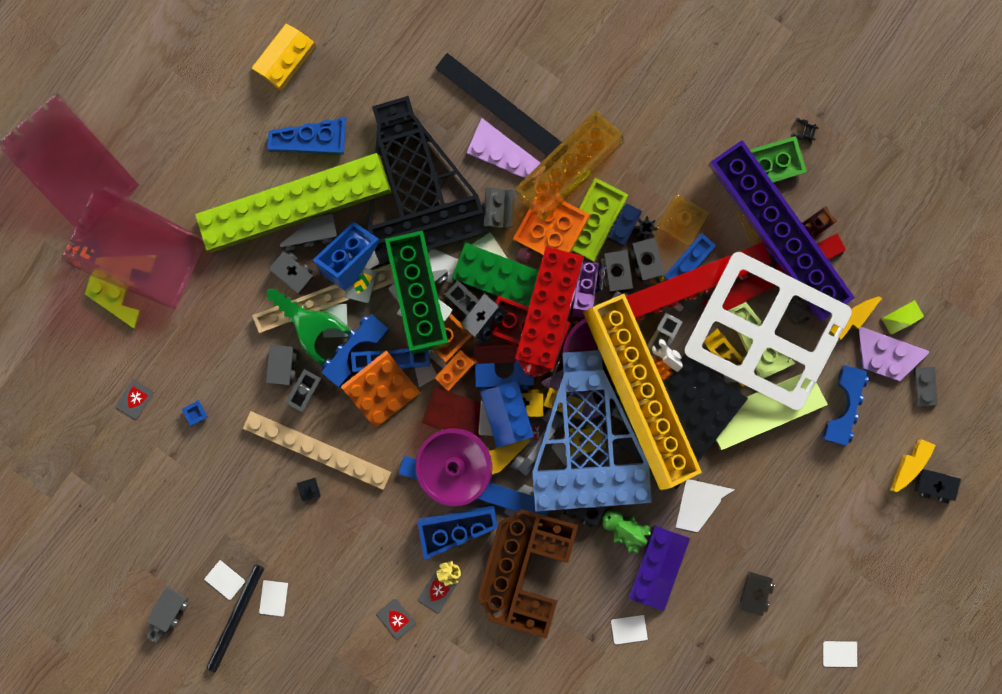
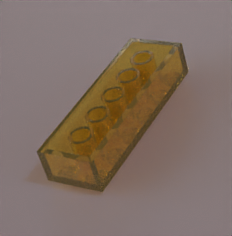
[515,110,624,221]

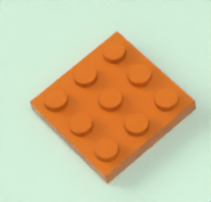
[513,189,591,255]
[341,350,421,428]

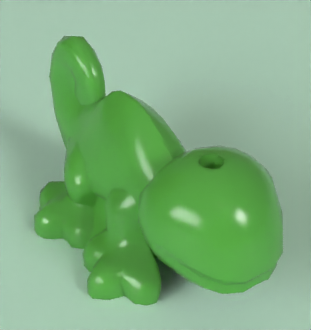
[601,509,652,554]

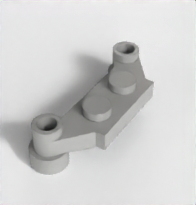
[509,408,563,475]

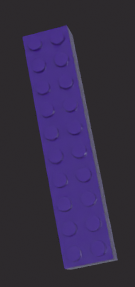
[708,140,855,322]

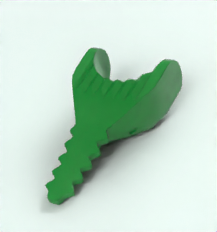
[266,288,352,365]

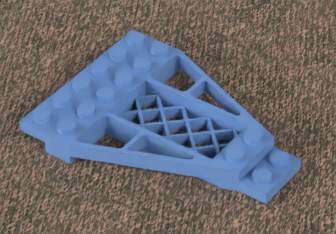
[532,350,652,511]

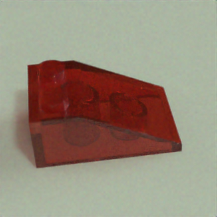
[422,387,481,437]

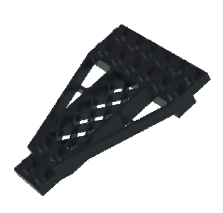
[368,96,489,265]

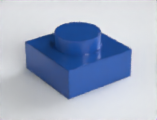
[182,400,208,426]

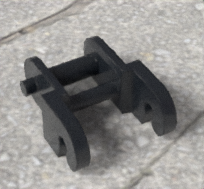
[791,118,819,142]

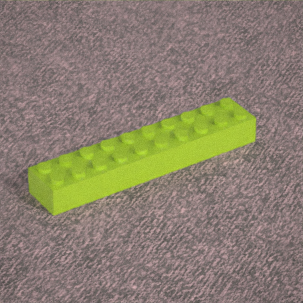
[195,153,392,253]

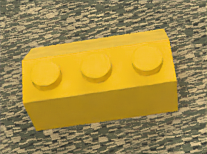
[252,24,316,91]

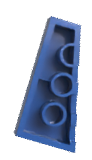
[418,505,498,560]

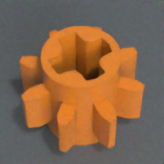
[653,357,673,380]

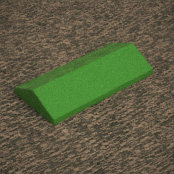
[750,136,807,183]

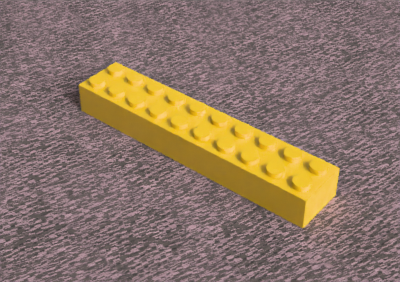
[582,294,702,490]

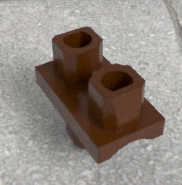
[802,206,837,238]

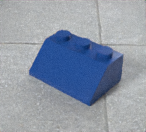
[480,381,534,448]

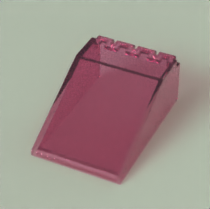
[0,93,139,234]
[62,187,205,309]

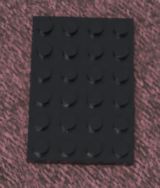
[616,353,748,490]

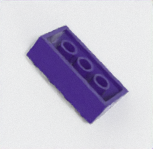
[628,525,690,611]

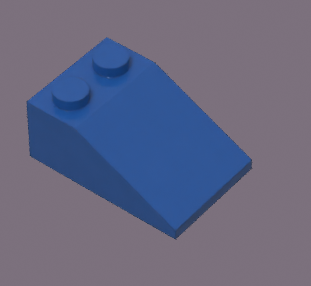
[313,221,380,291]

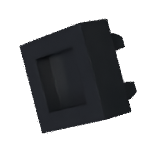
[297,478,321,501]

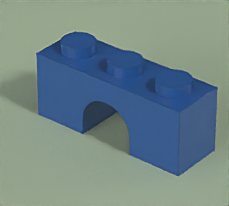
[475,363,534,391]

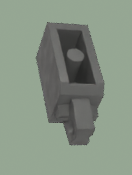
[146,586,189,642]

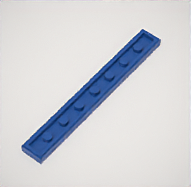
[399,456,548,516]

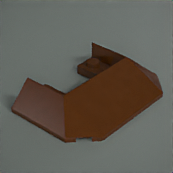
[478,509,579,638]

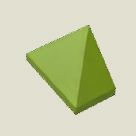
[881,300,924,335]

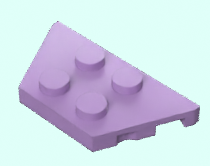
[858,327,929,382]

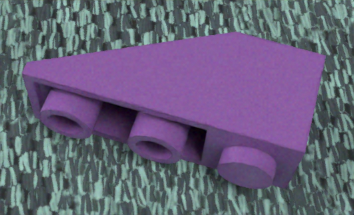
[572,261,599,318]

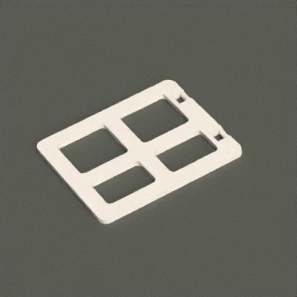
[685,252,852,410]

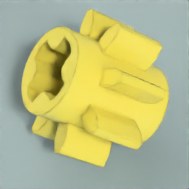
[437,561,461,586]

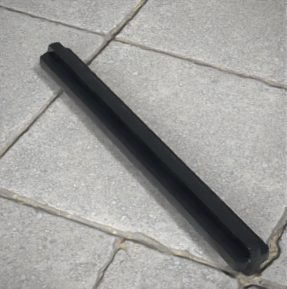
[207,564,264,672]

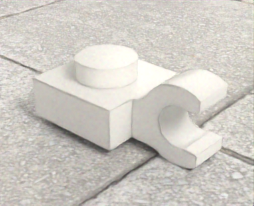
[652,339,683,372]

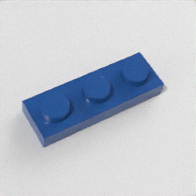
[663,233,716,280]

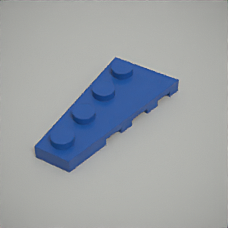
[267,116,346,155]

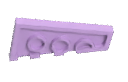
[467,118,544,184]

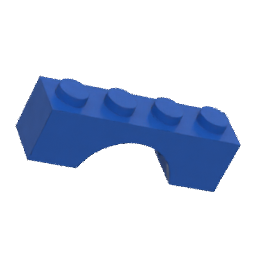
[321,314,390,388]
[351,348,430,373]
[822,365,869,446]

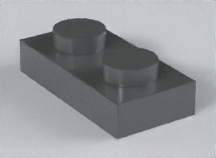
[914,367,938,406]

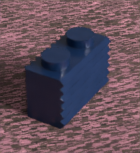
[608,203,642,247]

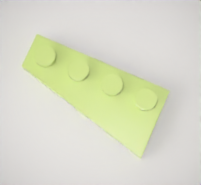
[728,302,795,379]

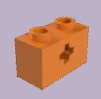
[435,349,478,391]

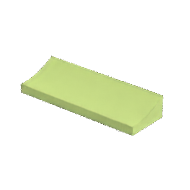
[715,373,828,450]

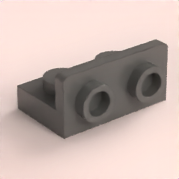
[484,187,515,229]

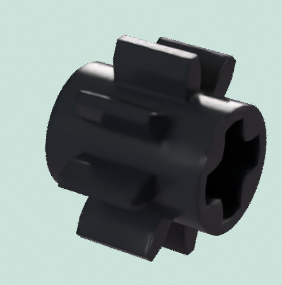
[634,216,658,240]

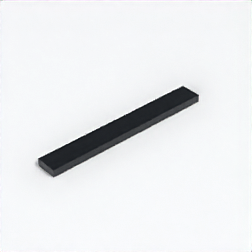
[435,53,566,161]

